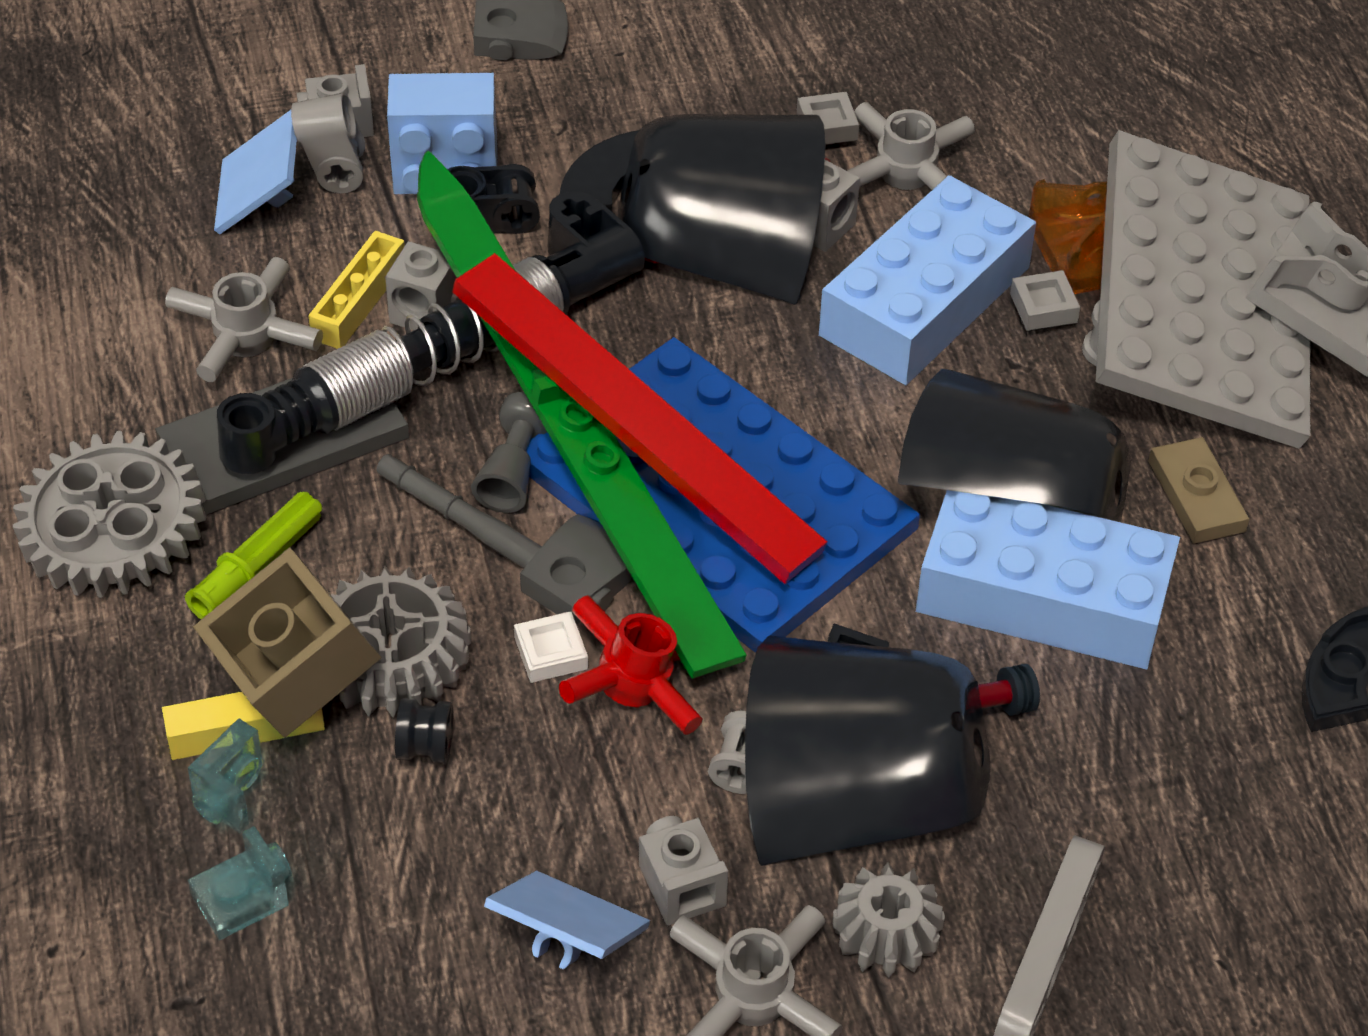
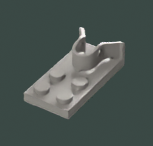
[1246,202,1368,377]

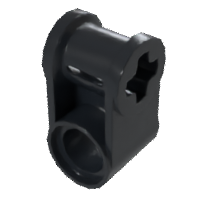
[447,164,540,234]

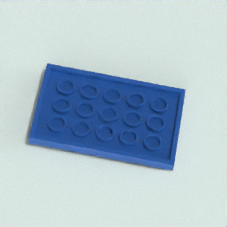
[526,337,920,653]

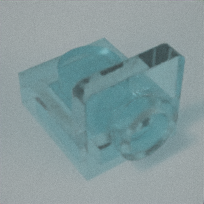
[188,718,263,833]
[188,826,292,940]

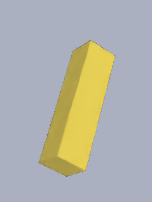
[309,230,405,349]
[162,692,325,760]

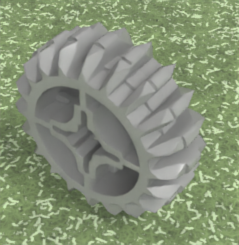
[331,566,471,718]

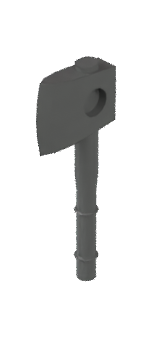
[473,0,568,60]
[376,454,633,625]

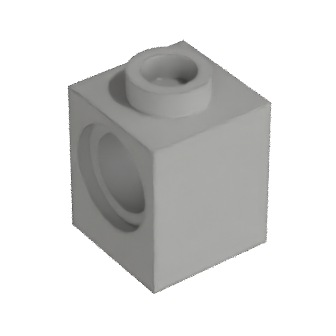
[813,160,860,252]
[385,241,459,330]

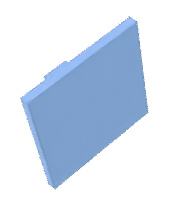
[214,110,297,234]
[484,871,650,969]

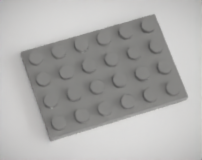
[1096,130,1310,449]

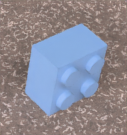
[387,73,497,194]

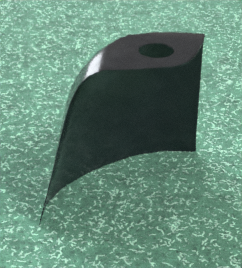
[618,114,826,305]
[898,369,1132,522]
[745,635,991,866]

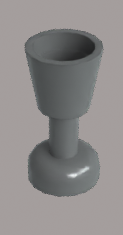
[471,392,547,513]

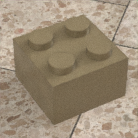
[193,548,382,738]

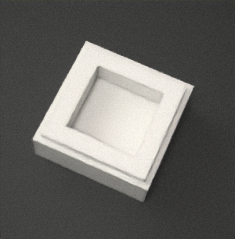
[514,611,588,683]

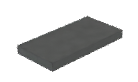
[155,378,409,515]

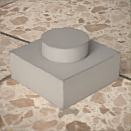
[797,92,859,144]
[1010,270,1080,331]

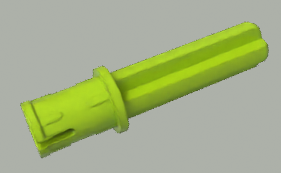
[185,491,322,619]

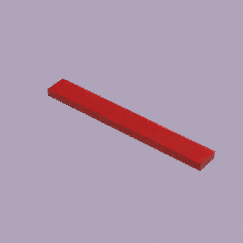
[452,253,828,584]

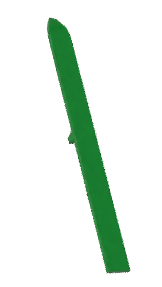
[417,151,747,679]

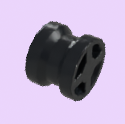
[395,698,454,764]

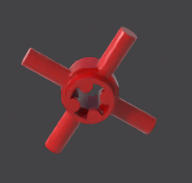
[559,595,703,735]

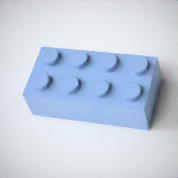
[819,175,1036,385]
[916,490,1180,670]

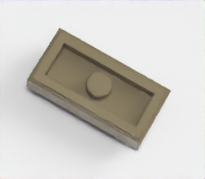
[1148,437,1249,544]

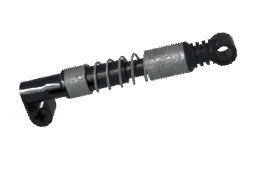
[217,191,645,474]

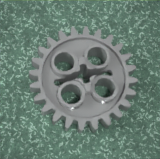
[13,431,206,597]

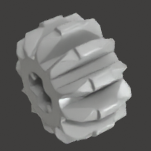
[832,862,945,979]

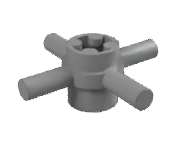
[847,102,975,190]
[165,257,323,382]
[670,905,843,1036]

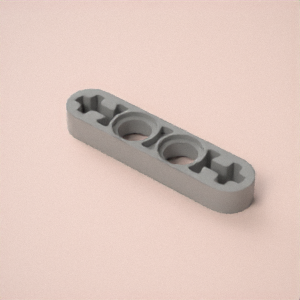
[994,835,1105,1036]

